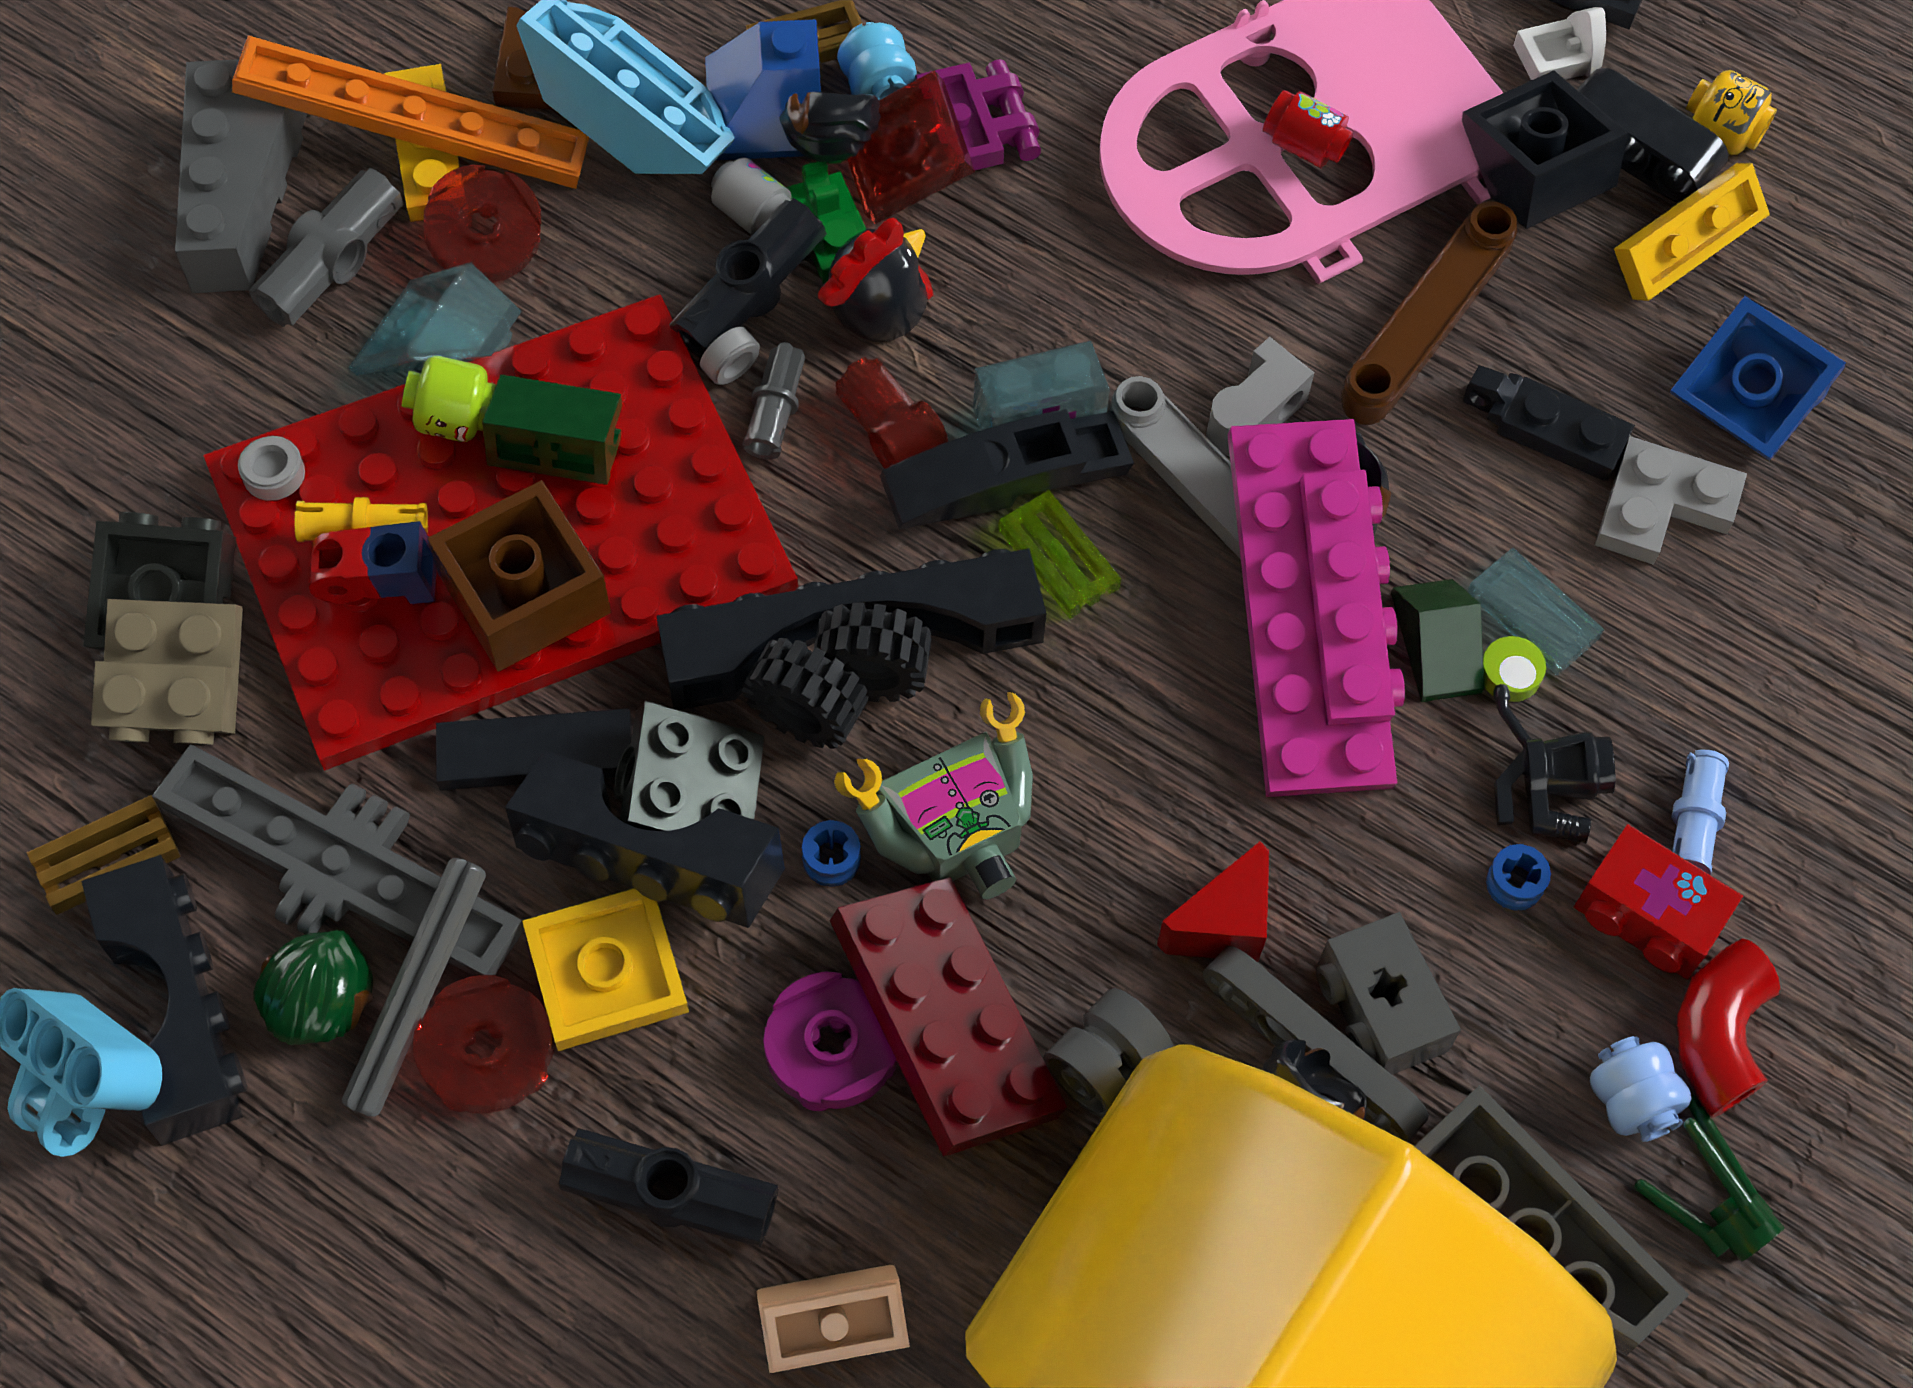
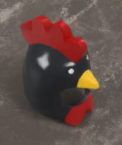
[818,217,934,342]

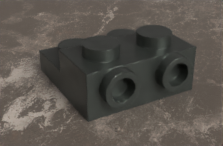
[83,512,237,650]

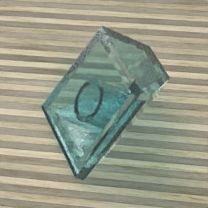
[349,262,522,376]

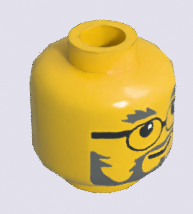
[1686,70,1777,155]

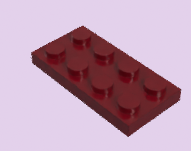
[829,877,1067,1157]

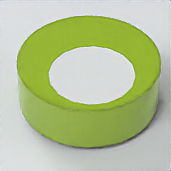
[1483,636,1546,702]

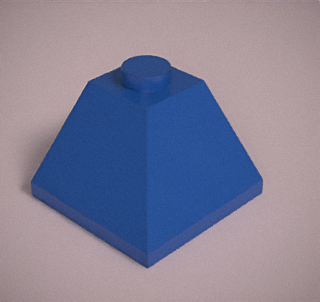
[705,19,821,160]

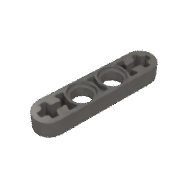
[1203,946,1429,1142]

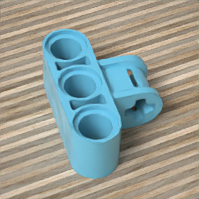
[0,988,162,1157]

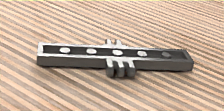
[152,744,524,984]

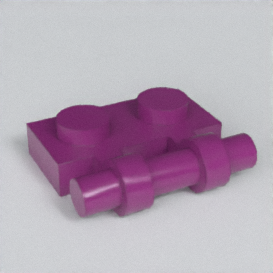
[916,59,1041,176]

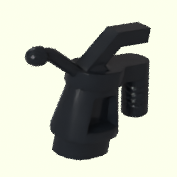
[1493,684,1616,844]

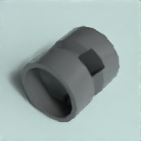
[1044,988,1173,1118]

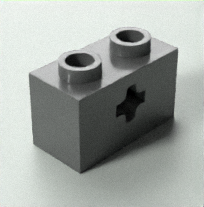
[1316,912,1461,1075]

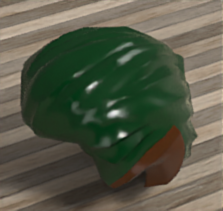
[253,930,374,1045]

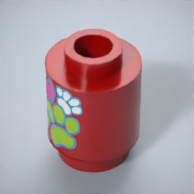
[1263,90,1353,169]

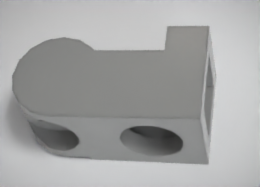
[1206,337,1315,456]

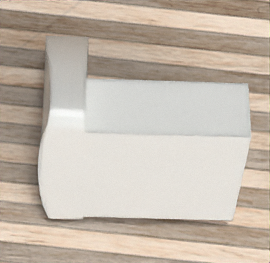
[1513,7,1606,80]

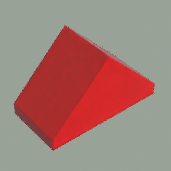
[1157,841,1269,962]

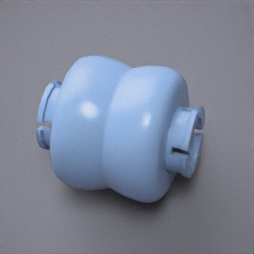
[1590,1036,1691,1142]

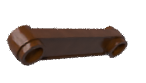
[1341,201,1517,425]

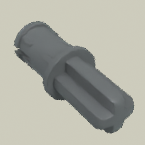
[742,342,805,460]

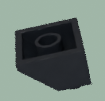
[1462,70,1628,229]

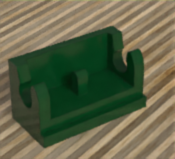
[482,374,622,485]

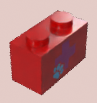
[1573,824,1743,980]

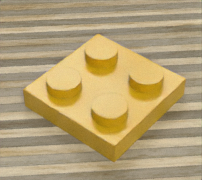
[522,888,689,1051]

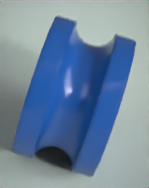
[801,820,861,887]
[1486,844,1551,911]

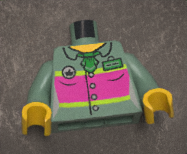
[834,692,1033,899]

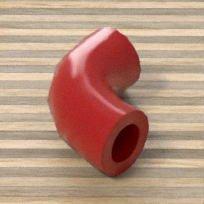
[1677,938,1780,1118]

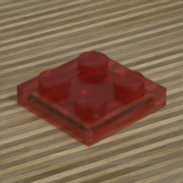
[848,70,975,224]

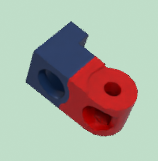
[309,521,437,604]

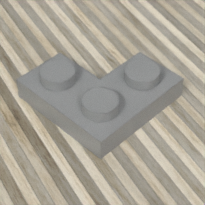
[1594,436,1747,565]

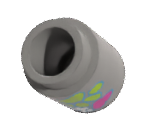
[711,158,791,235]

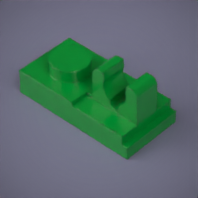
[786,161,866,284]

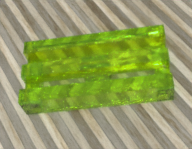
[998,490,1121,619]

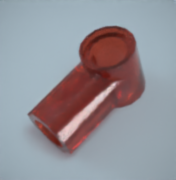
[836,357,948,469]

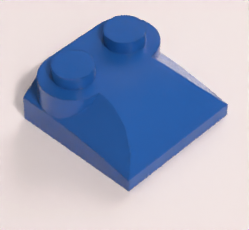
[1670,296,1846,461]

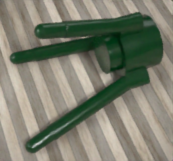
[1634,1094,1785,1262]

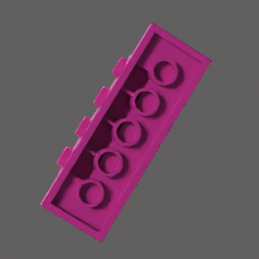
[1227,419,1405,797]

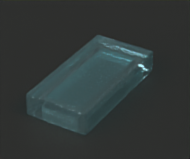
[1467,548,1604,676]

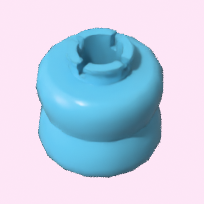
[837,22,917,108]

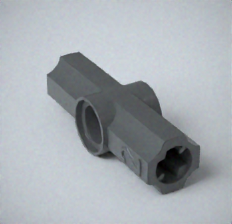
[249,168,404,327]

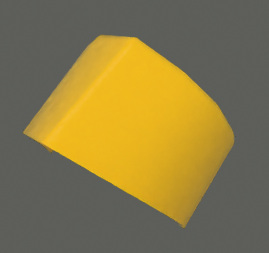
[965,1045,1617,1388]

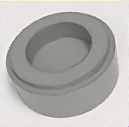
[700,327,760,385]
[238,436,305,500]

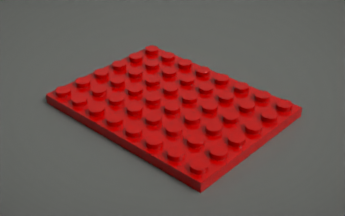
[203,294,798,771]

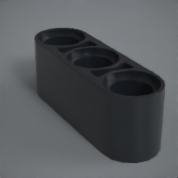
[1577,68,1729,203]

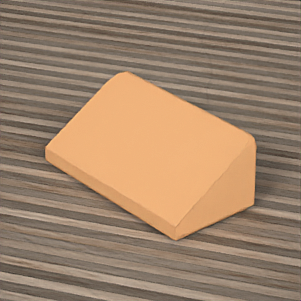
[756,1265,910,1373]

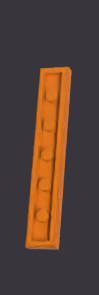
[232,35,589,189]

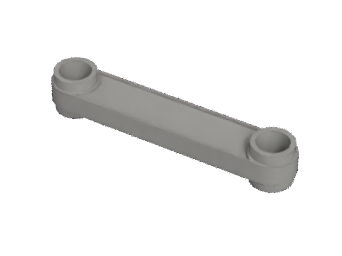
[1110,376,1241,559]

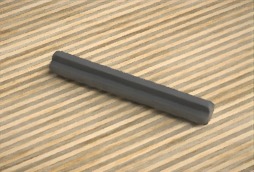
[342,858,486,1117]

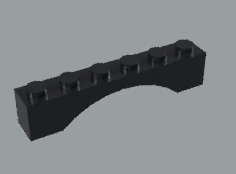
[656,548,1047,710]

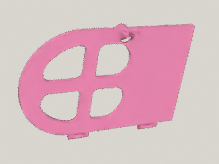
[1099,0,1503,284]

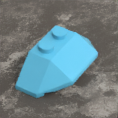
[516,0,735,174]

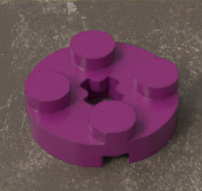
[763,971,897,1111]

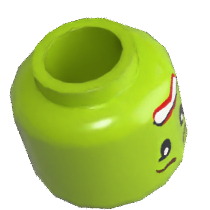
[402,356,497,442]

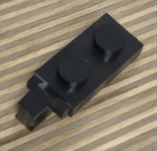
[1463,365,1635,481]

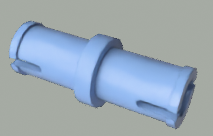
[1671,750,1729,875]

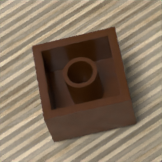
[427,480,611,672]

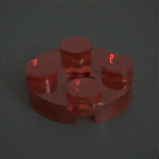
[423,165,541,286]
[413,975,554,1114]

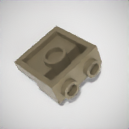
[91,599,243,745]

